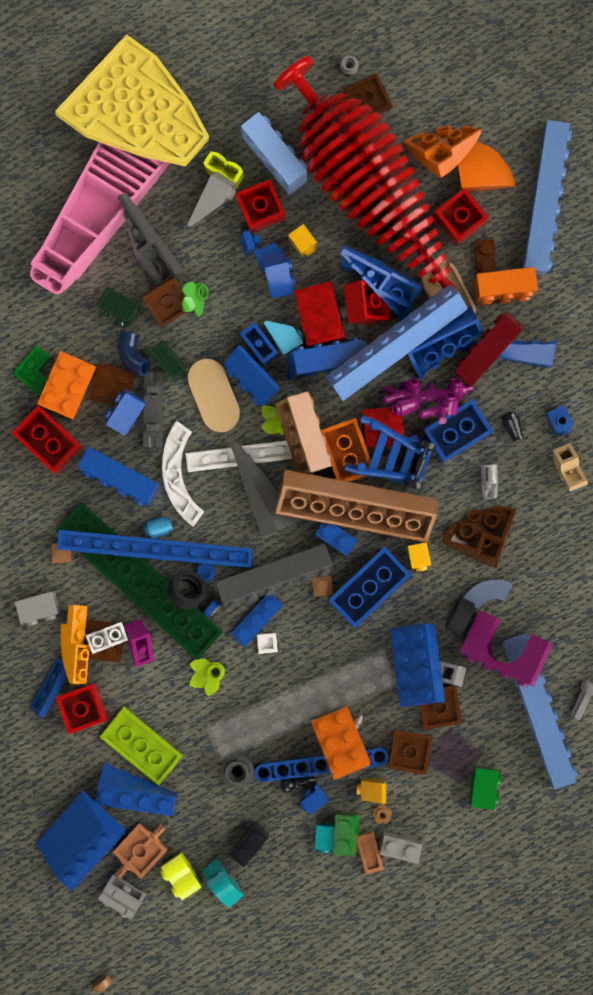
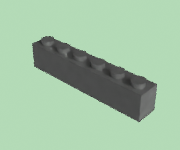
[216,544,334,609]

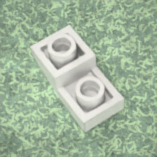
[86,622,128,654]

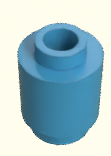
[144,516,173,539]

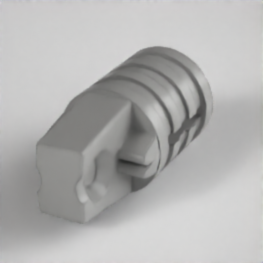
[480,465,498,499]

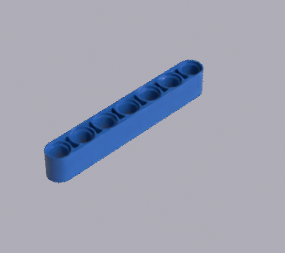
[255,746,388,782]

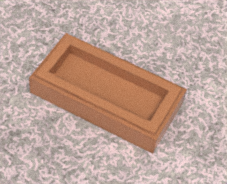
[358,831,384,875]

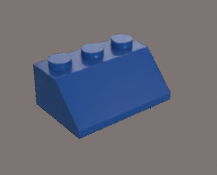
[224,345,280,407]

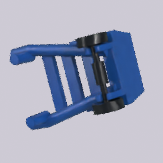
[344,415,436,490]

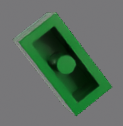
[469,766,502,810]
[333,812,360,857]

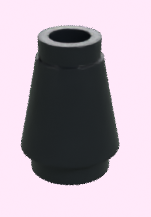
[501,411,523,441]

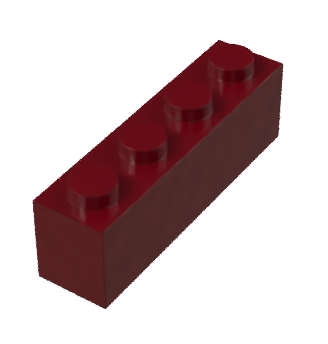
[455,312,525,387]

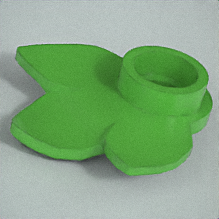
[181,282,208,317]

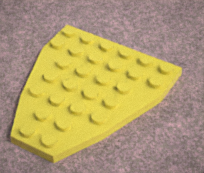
[55,35,209,166]

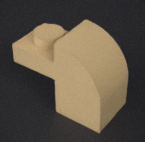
[553,443,588,491]

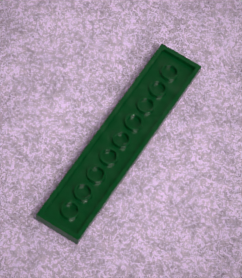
[56,502,224,660]

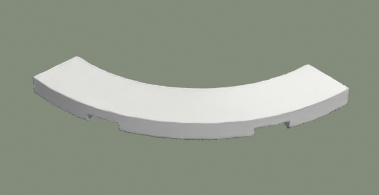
[162,421,204,527]

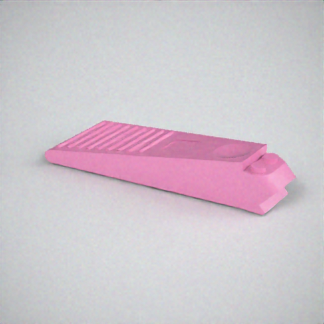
[30,142,170,294]

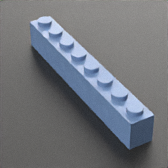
[522,120,572,276]
[326,285,467,401]
[502,633,577,790]

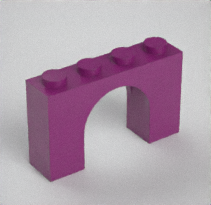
[460,610,553,688]

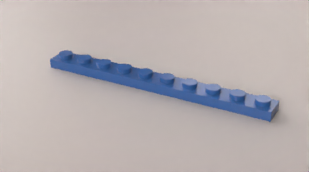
[57,530,252,569]

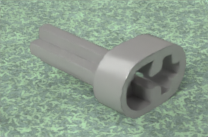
[570,679,593,720]

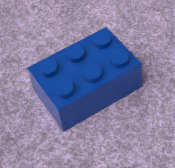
[422,399,493,464]

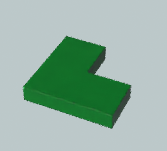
[12,345,51,396]

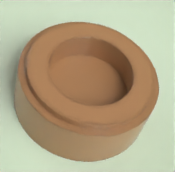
[92,974,112,993]

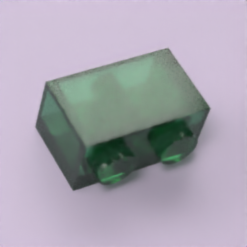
[95,286,142,328]
[148,339,189,383]

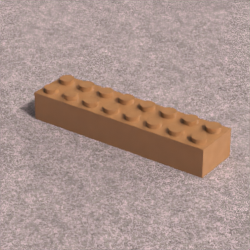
[276,470,437,542]

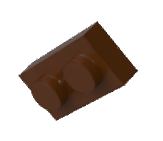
[475,240,496,275]

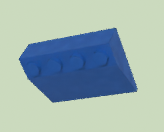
[36,791,126,891]

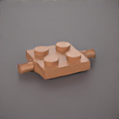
[113,823,168,879]

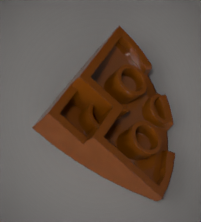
[442,506,516,568]

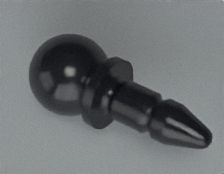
[280,776,317,793]

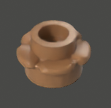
[372,805,392,824]

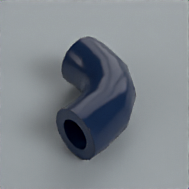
[118,330,150,377]

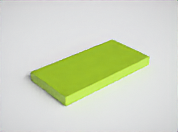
[99,707,183,786]

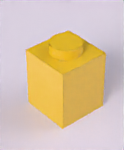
[288,224,317,257]
[406,542,431,572]

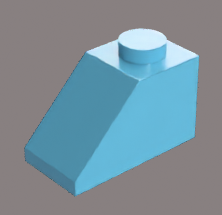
[264,321,304,357]

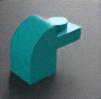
[202,859,244,908]

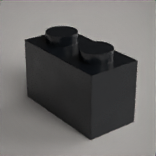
[229,821,269,868]

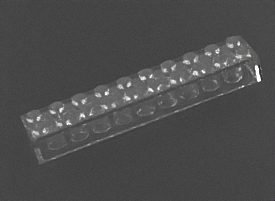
[204,648,397,762]

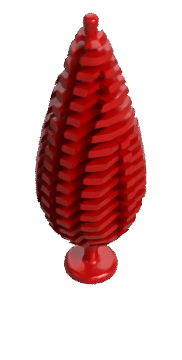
[273,56,454,289]

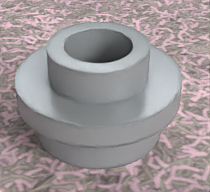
[340,56,359,75]

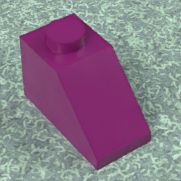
[123,619,154,667]

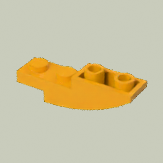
[61,605,90,684]

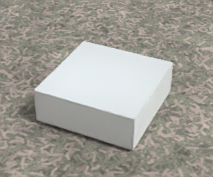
[257,633,278,654]

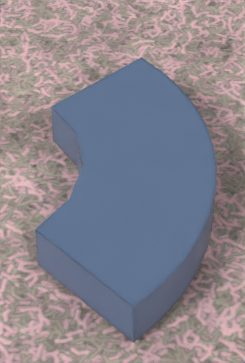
[463,580,513,609]

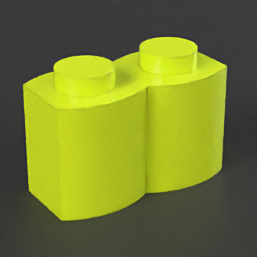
[204,151,244,189]
[160,852,203,900]

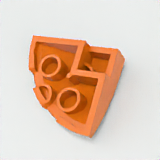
[403,125,482,178]
[456,141,516,192]

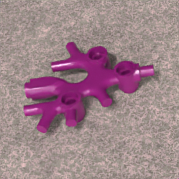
[383,378,473,424]

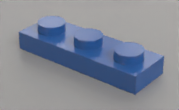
[230,595,283,647]
[29,657,67,717]

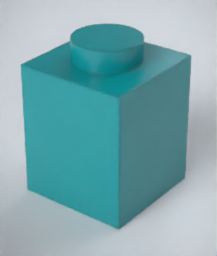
[315,822,335,853]

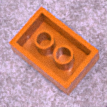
[473,267,538,306]
[37,351,96,420]
[321,418,371,482]
[311,707,370,780]

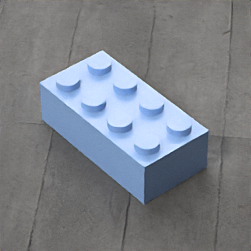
[241,112,307,195]

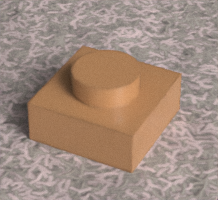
[52,544,72,563]
[312,575,333,597]

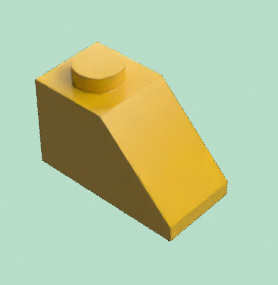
[357,778,386,804]

